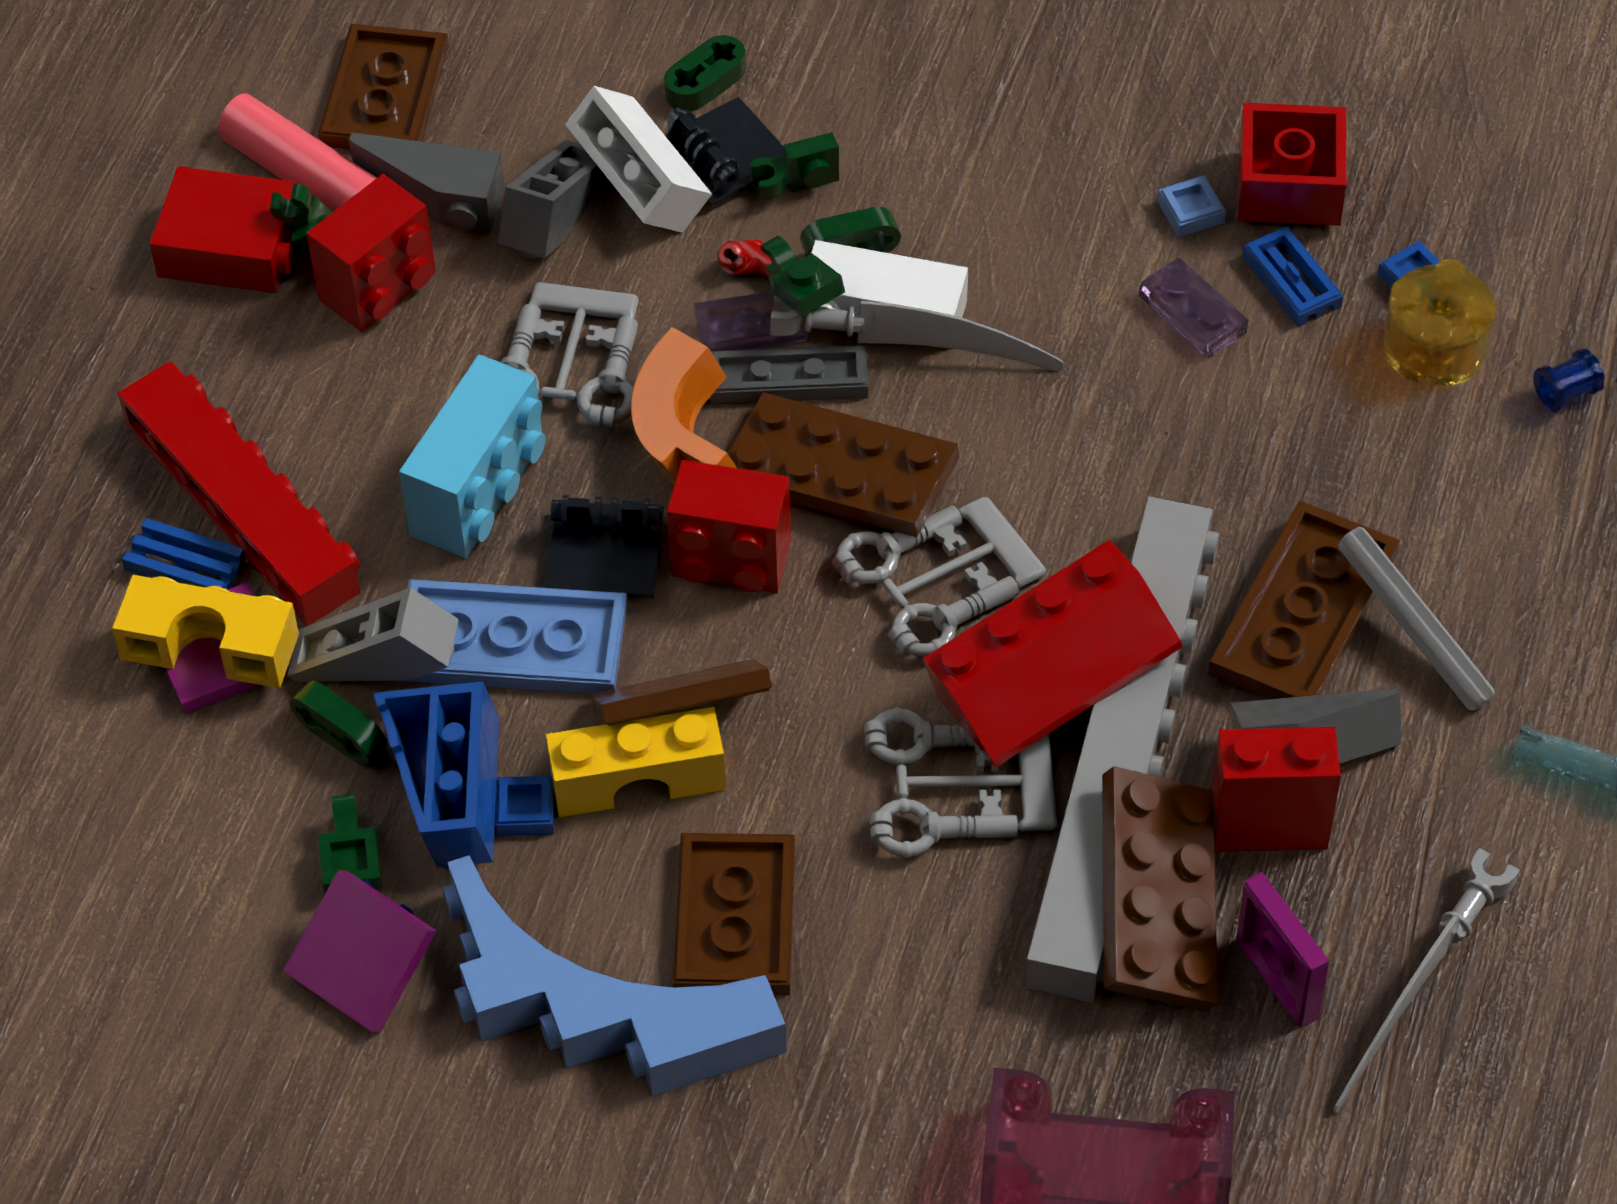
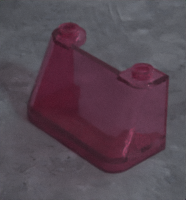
[980,1068,1235,1204]

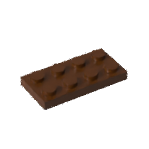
[728,392,960,537]
[1208,500,1400,699]
[1102,766,1218,1012]

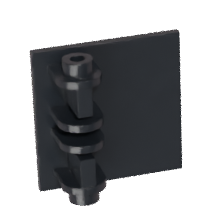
[665,96,784,207]
[545,494,664,598]

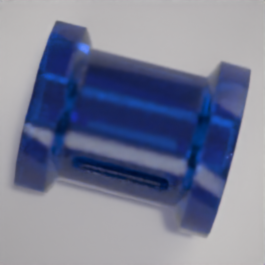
[1533,348,1605,412]

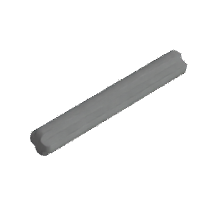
[1338,527,1495,711]

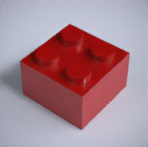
[1237,102,1346,226]
[307,173,436,332]
[667,460,791,593]

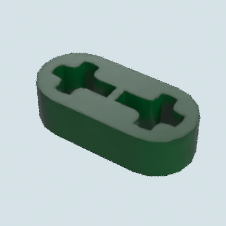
[664,35,746,111]
[800,207,901,256]
[289,680,387,766]

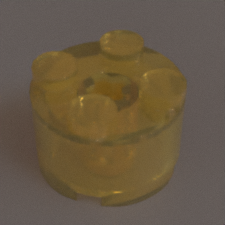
[1384,259,1497,386]

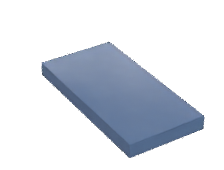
[405,579,627,694]

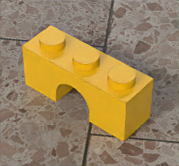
[112,575,299,688]
[546,707,726,818]

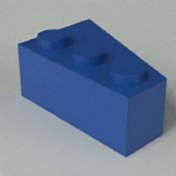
[373,681,499,868]

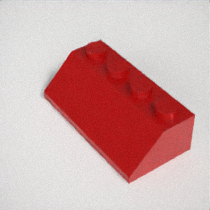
[922,539,1183,768]

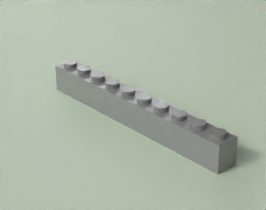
[1025,496,1220,1003]

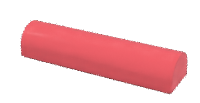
[218,93,377,212]

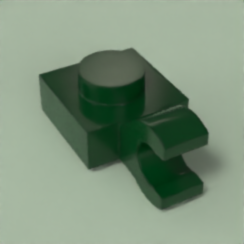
[750,132,839,200]
[270,183,333,258]
[760,236,845,317]
[318,794,382,893]

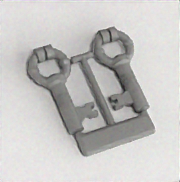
[501,282,639,429]
[832,497,1046,657]
[864,707,1057,858]

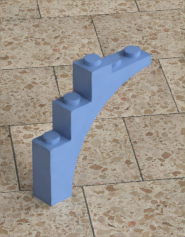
[442,855,787,1096]

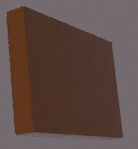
[318,23,449,149]
[591,659,772,726]
[673,833,795,995]

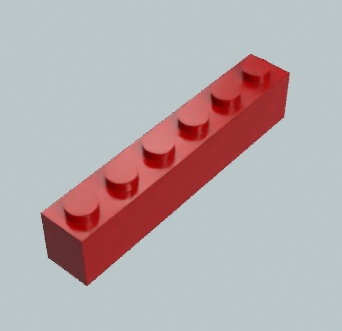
[117,361,360,627]

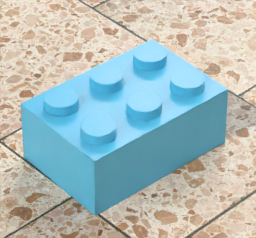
[399,354,546,559]

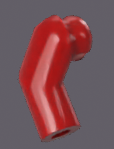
[717,240,772,280]

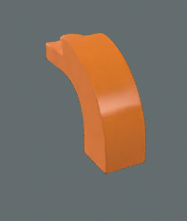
[631,327,737,486]

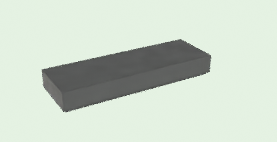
[710,345,868,404]

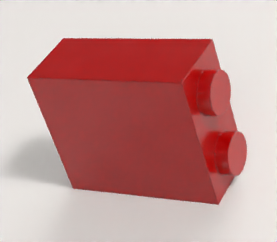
[150,166,297,293]
[1211,727,1341,852]

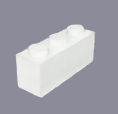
[565,86,712,233]
[811,240,968,318]

